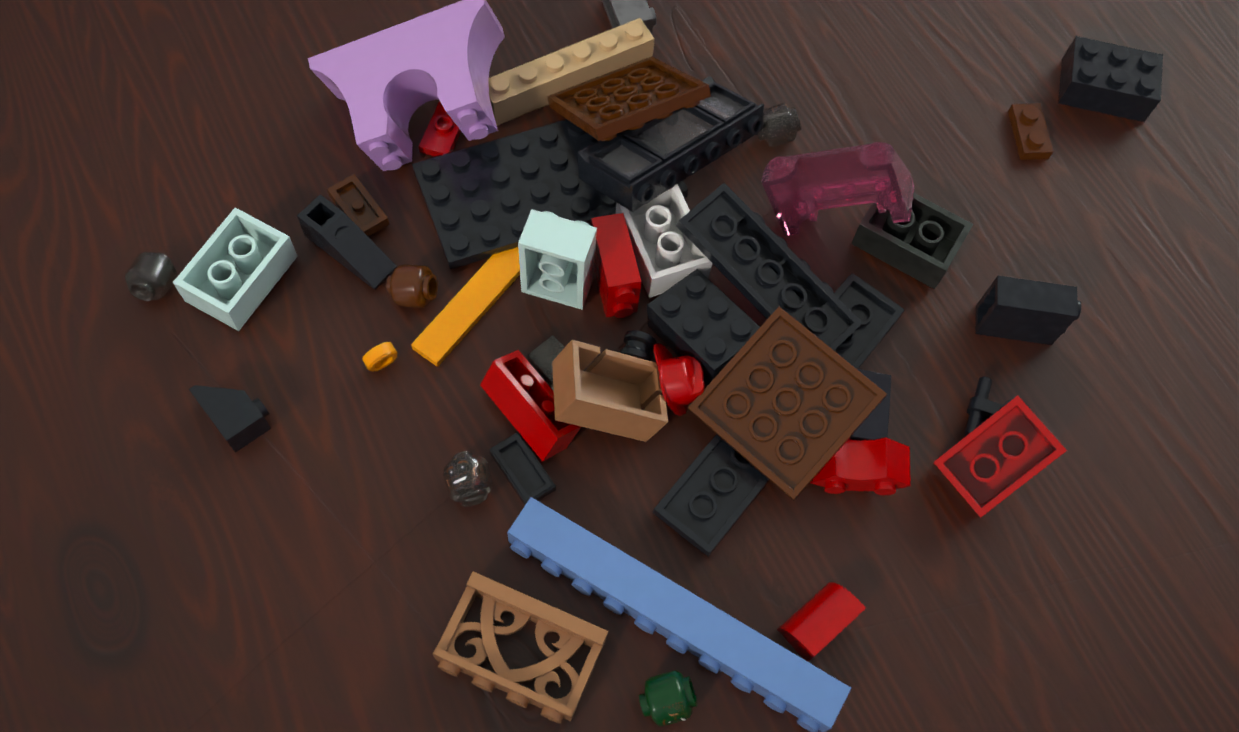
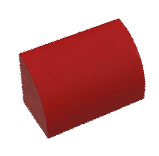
[777,582,866,662]

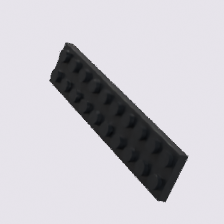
[653,273,905,557]

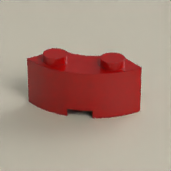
[810,437,911,495]

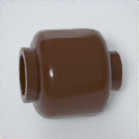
[386,264,438,308]

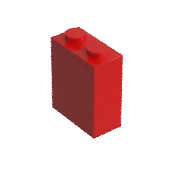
[591,213,642,318]

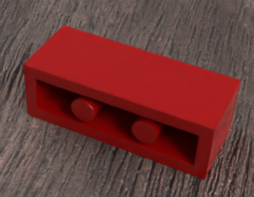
[480,350,581,462]

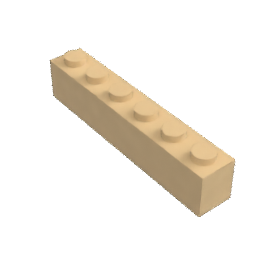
[489,18,654,125]

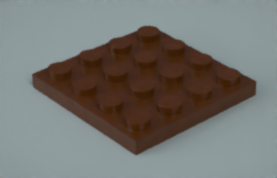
[547,57,711,141]
[688,306,887,501]

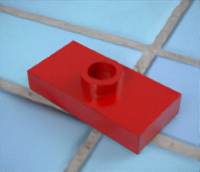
[419,100,461,157]

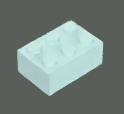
[173,208,298,331]
[518,209,597,310]

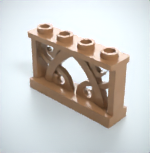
[433,571,608,724]

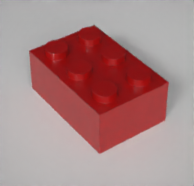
[933,395,1067,518]

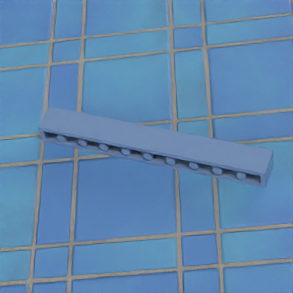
[507,497,851,732]

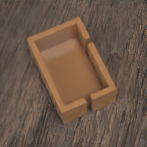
[552,340,668,442]

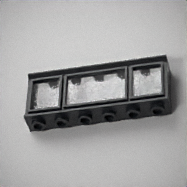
[578,76,764,212]

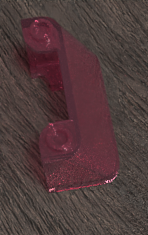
[761,142,914,236]

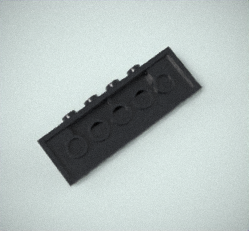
[676,183,863,350]

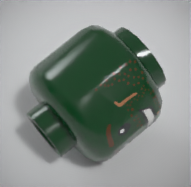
[639,670,697,726]

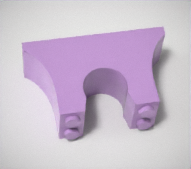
[308,0,505,172]

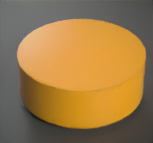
[362,342,398,372]

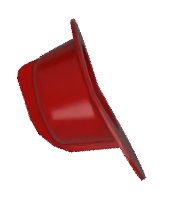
[653,343,704,416]

